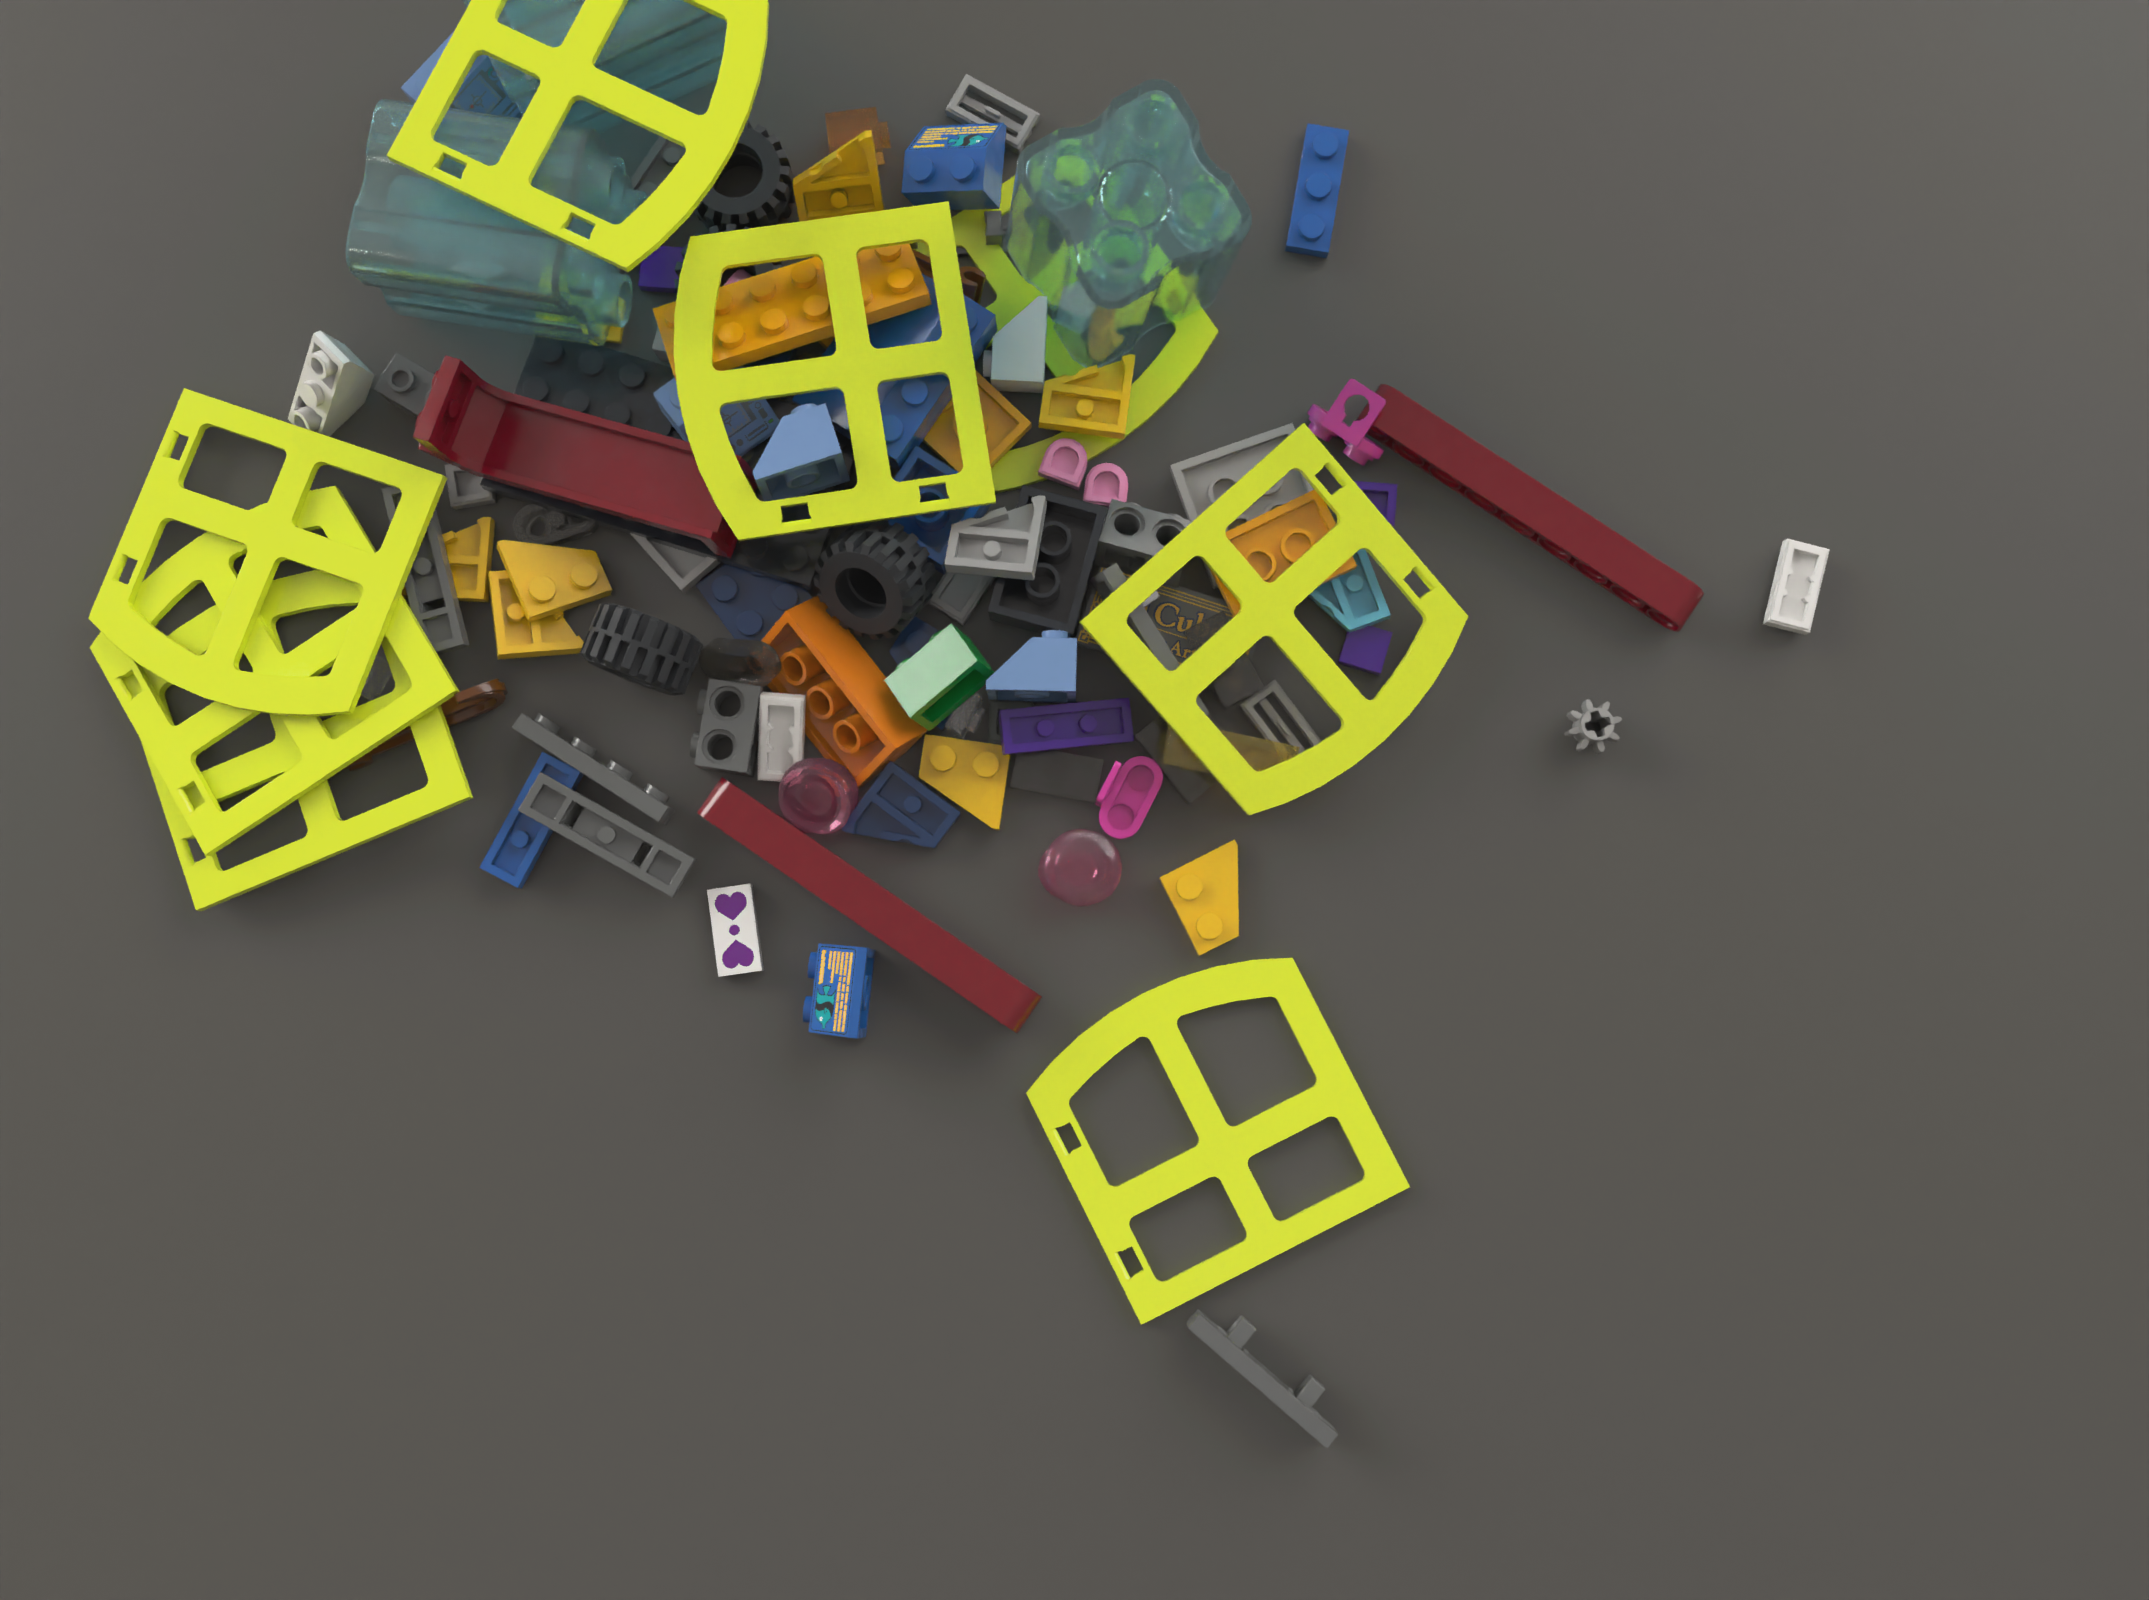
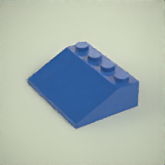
[792,274,997,471]

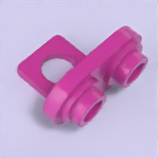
[1307,379,1386,466]
[1095,756,1163,839]

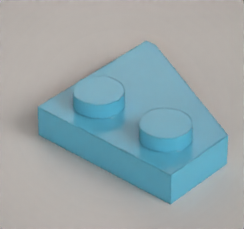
[1308,549,1391,633]

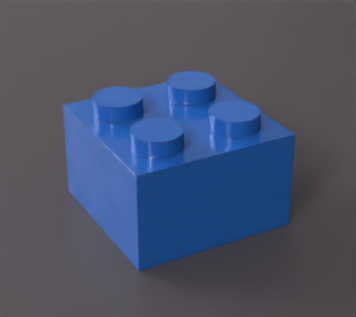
[887,446,991,574]

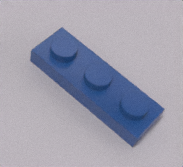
[1285,123,1349,258]
[479,751,584,889]

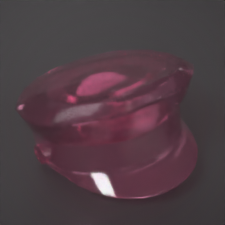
[779,758,858,834]
[1038,829,1122,906]

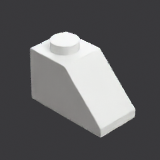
[983,296,1048,393]

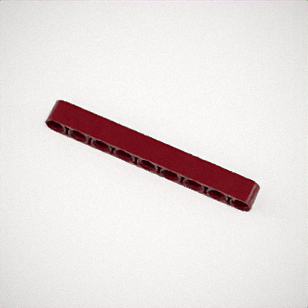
[1356,384,1704,632]
[697,777,1042,1034]

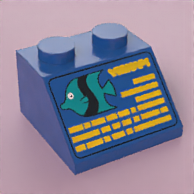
[901,123,1006,210]
[803,943,876,1039]

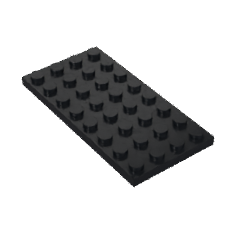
[480,327,855,590]

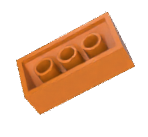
[746,596,927,793]

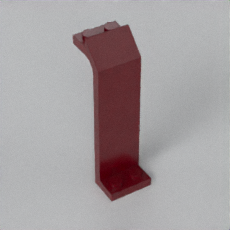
[413,355,758,558]

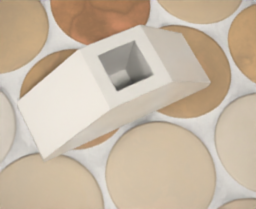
[288,330,374,437]

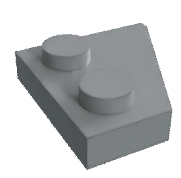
[944,495,1047,580]

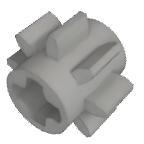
[1564,699,1622,754]

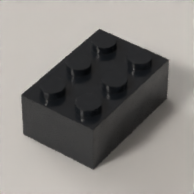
[988,485,1108,638]

